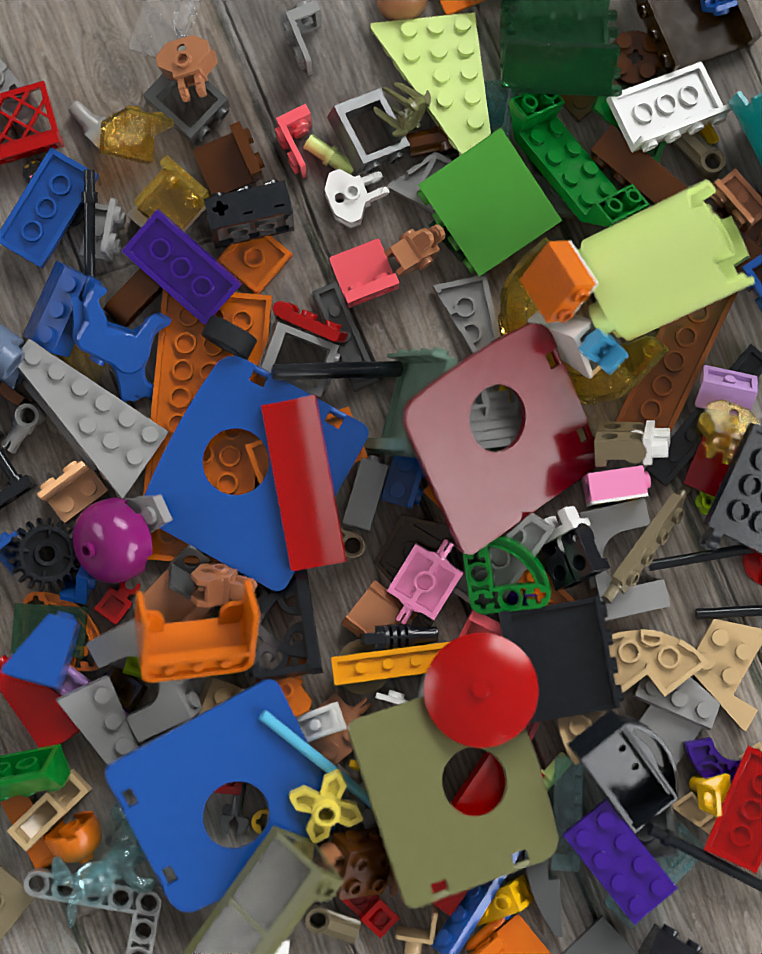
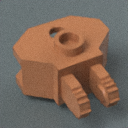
[156,35,218,102]
[384,225,446,277]
[191,561,258,608]

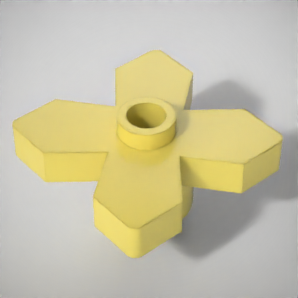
[289,769,363,843]

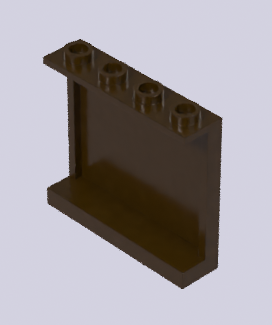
[635,0,762,74]

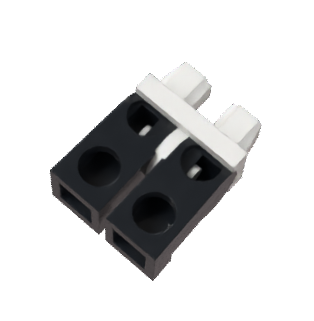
[542,506,611,591]

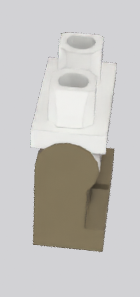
[594,420,670,467]

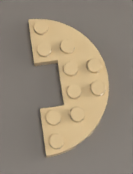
[558,629,709,765]

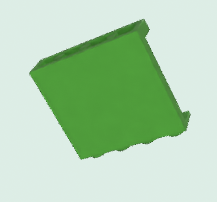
[417,128,562,277]

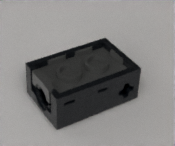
[204,180,295,249]

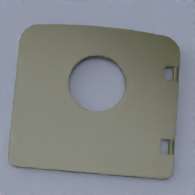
[347,696,558,908]

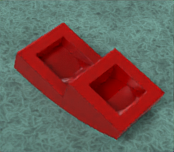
[342,894,400,939]

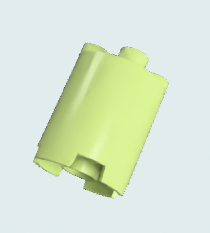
[577,180,755,341]

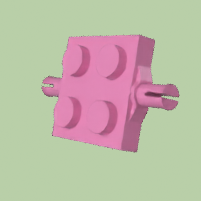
[387,538,463,624]

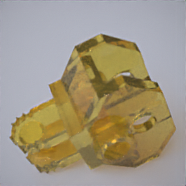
[697,399,760,465]

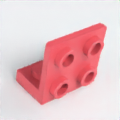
[274,104,312,179]
[329,239,399,308]

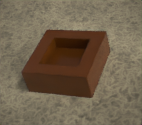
[0,382,29,406]

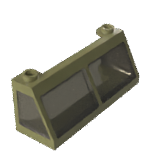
[182,826,344,954]

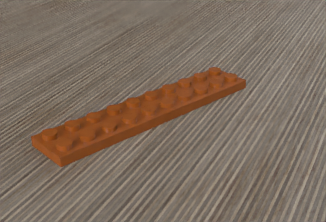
[615,190,762,434]

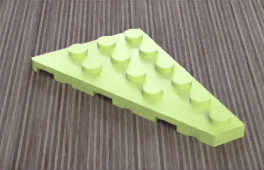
[370,12,491,156]

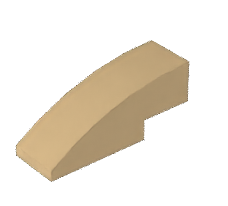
[7,769,93,851]

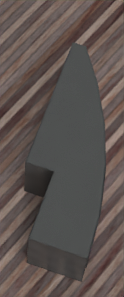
[523,850,562,937]

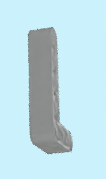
[24,867,162,954]

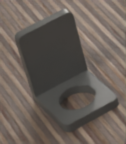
[169,545,210,600]

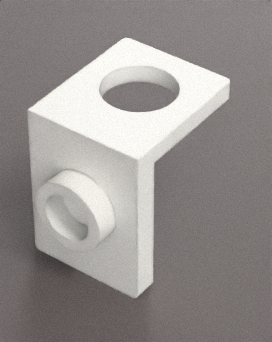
[375,690,409,704]

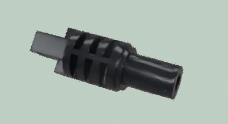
[360,624,438,651]

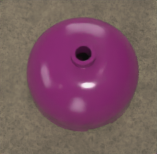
[73,497,152,583]

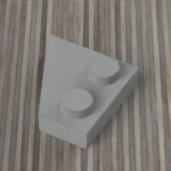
[387,152,453,213]

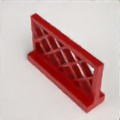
[0,81,65,165]

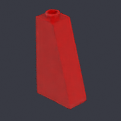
[0,655,80,748]

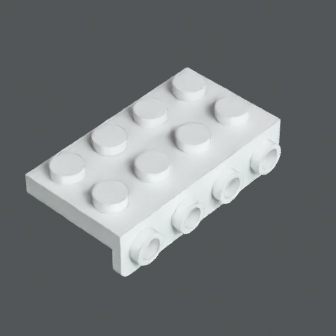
[606,62,732,153]

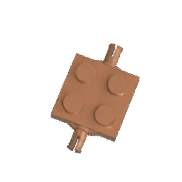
[308,692,373,766]

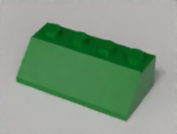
[0,744,71,802]

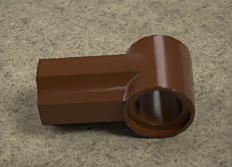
[407,125,458,158]

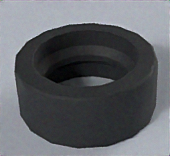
[201,315,257,359]

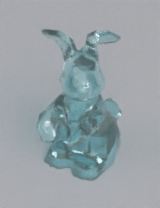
[52,803,156,928]

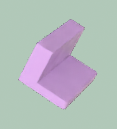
[695,364,758,418]

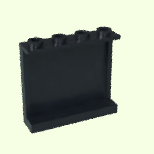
[498,595,624,724]

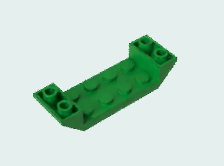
[508,82,650,227]

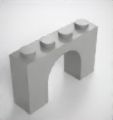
[578,498,670,621]
[86,618,203,742]

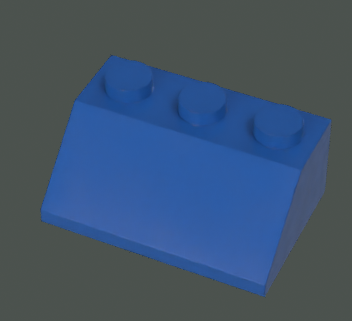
[23,260,102,357]

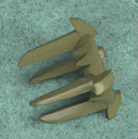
[374,82,431,137]

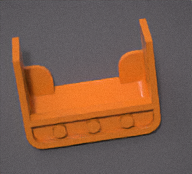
[135,580,260,683]

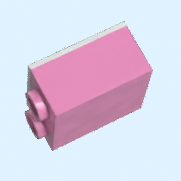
[582,465,651,507]

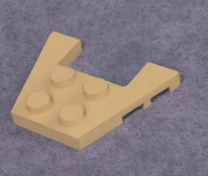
[693,619,762,731]

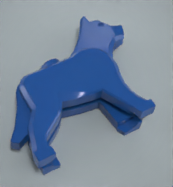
[70,275,172,403]

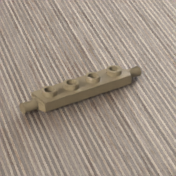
[601,484,692,604]

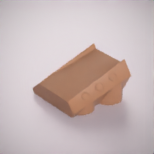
[341,580,418,638]

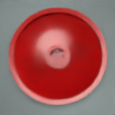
[424,633,538,748]

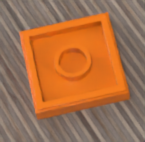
[216,235,293,294]

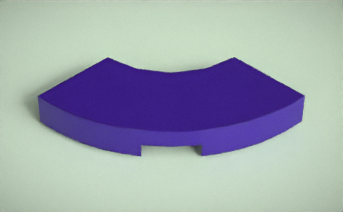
[682,737,741,783]

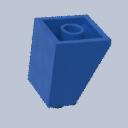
[1,611,82,691]

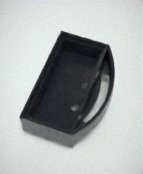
[567,709,679,833]

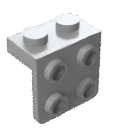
[283,0,322,76]
[80,198,126,263]

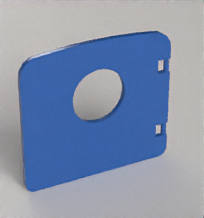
[144,356,369,591]
[105,679,339,912]

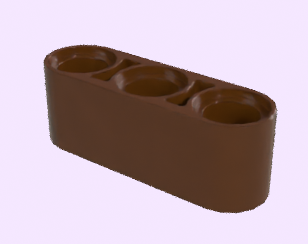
[103,268,163,327]

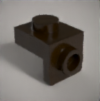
[103,665,149,711]

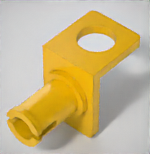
[688,773,731,817]

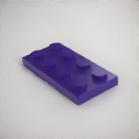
[121,209,242,325]
[562,799,678,925]

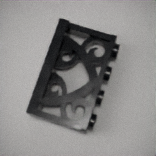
[239,569,323,683]

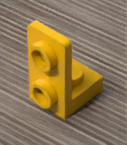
[476,874,534,926]

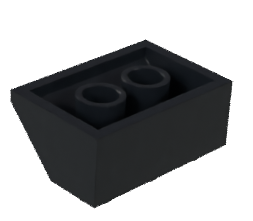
[638,923,714,954]

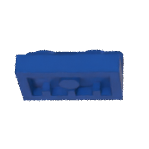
[380,456,427,510]

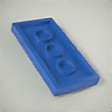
[0,147,99,269]

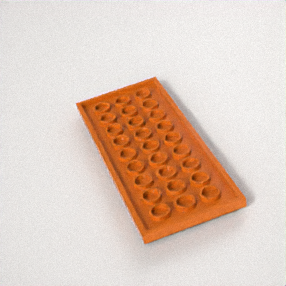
[143,289,273,564]

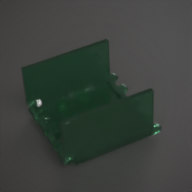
[500,0,622,97]

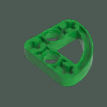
[463,535,552,614]

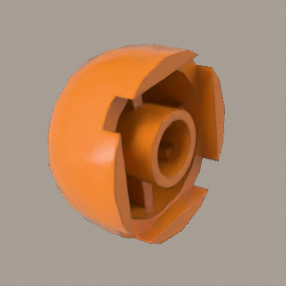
[44,810,102,864]

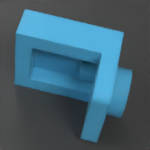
[578,328,628,374]

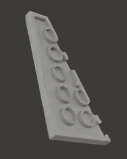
[17,339,169,499]

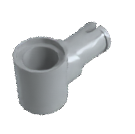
[68,100,121,152]
[1,402,46,454]

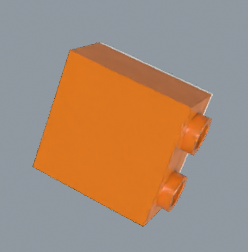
[520,240,599,323]

